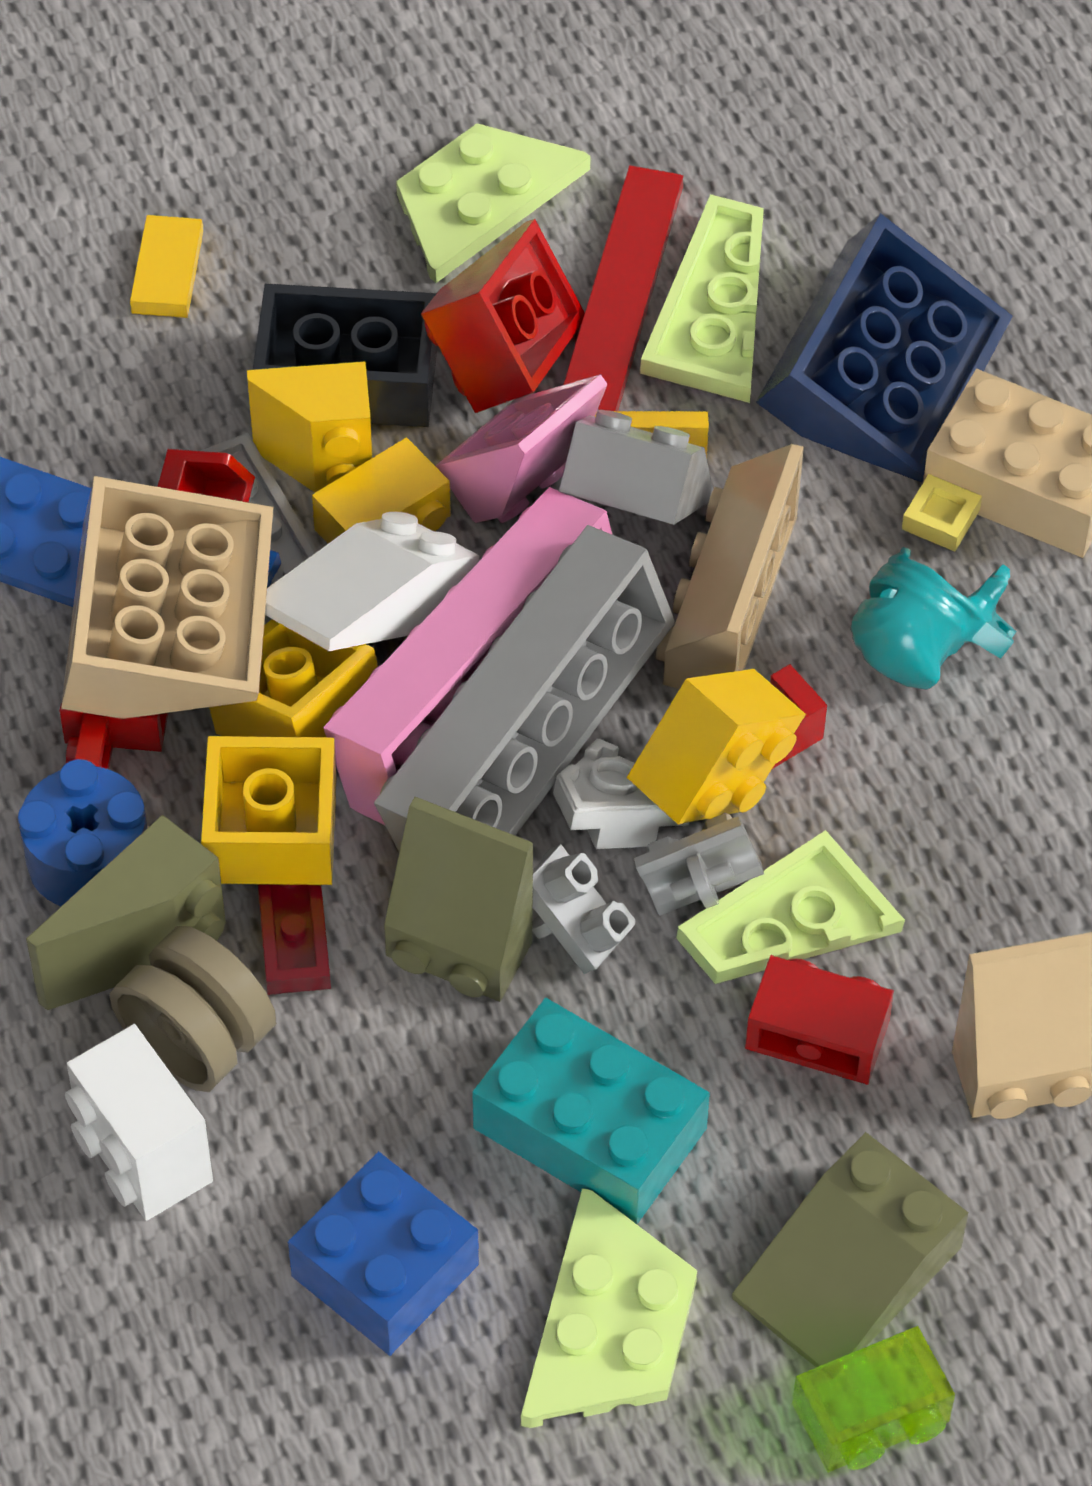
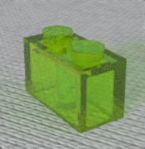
[792,1326,955,1473]

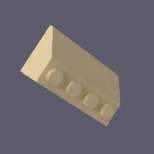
[656,444,804,689]

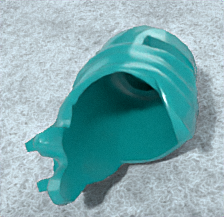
[850,547,1017,690]

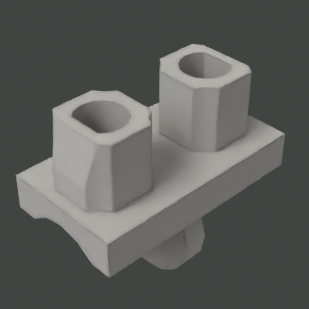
[634,813,764,916]
[532,844,635,974]

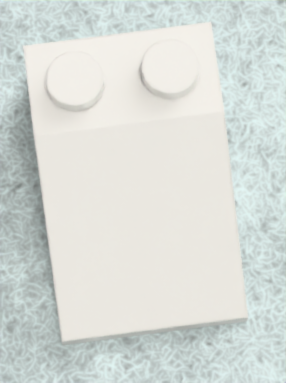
[265,512,479,651]

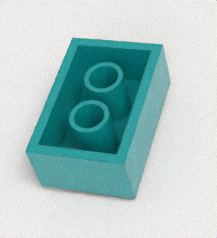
[472,997,710,1224]

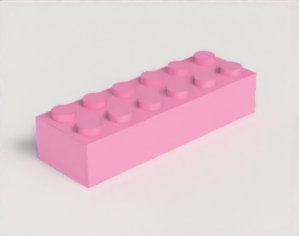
[323,487,612,825]

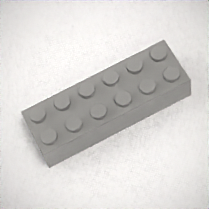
[374,525,675,852]

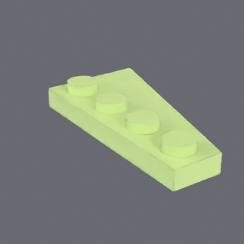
[640,194,764,403]

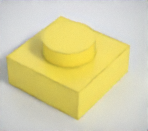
[902,474,982,552]

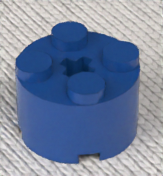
[18,759,148,906]

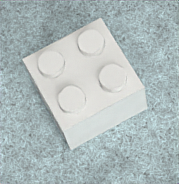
[65,1024,213,1221]

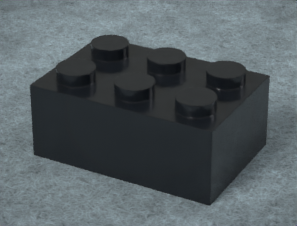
[252,283,438,427]

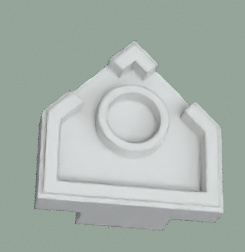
[553,739,689,849]

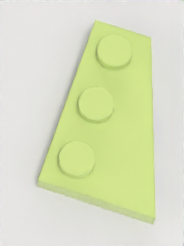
[676,830,905,984]

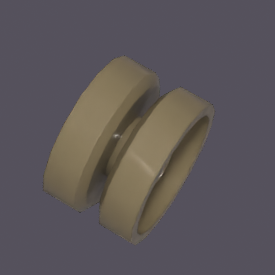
[109,926,276,1092]

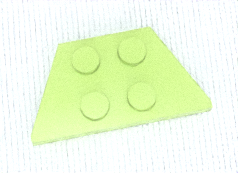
[396,123,591,283]
[521,1188,697,1428]

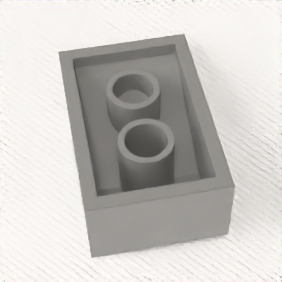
[559,410,713,525]

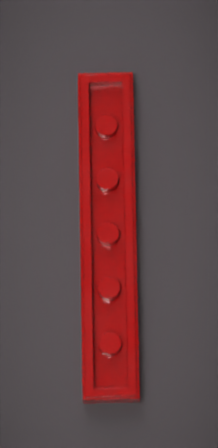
[563,165,684,411]

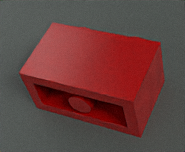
[745,955,894,1085]

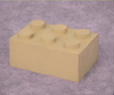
[923,368,1092,558]

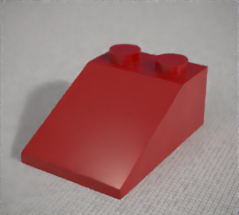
[421,219,585,413]

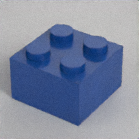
[288,1151,479,1356]

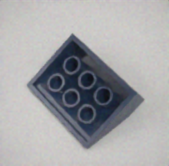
[756,213,1013,483]

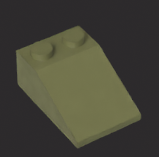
[384,796,533,1002]
[26,815,226,1010]
[732,1132,969,1381]

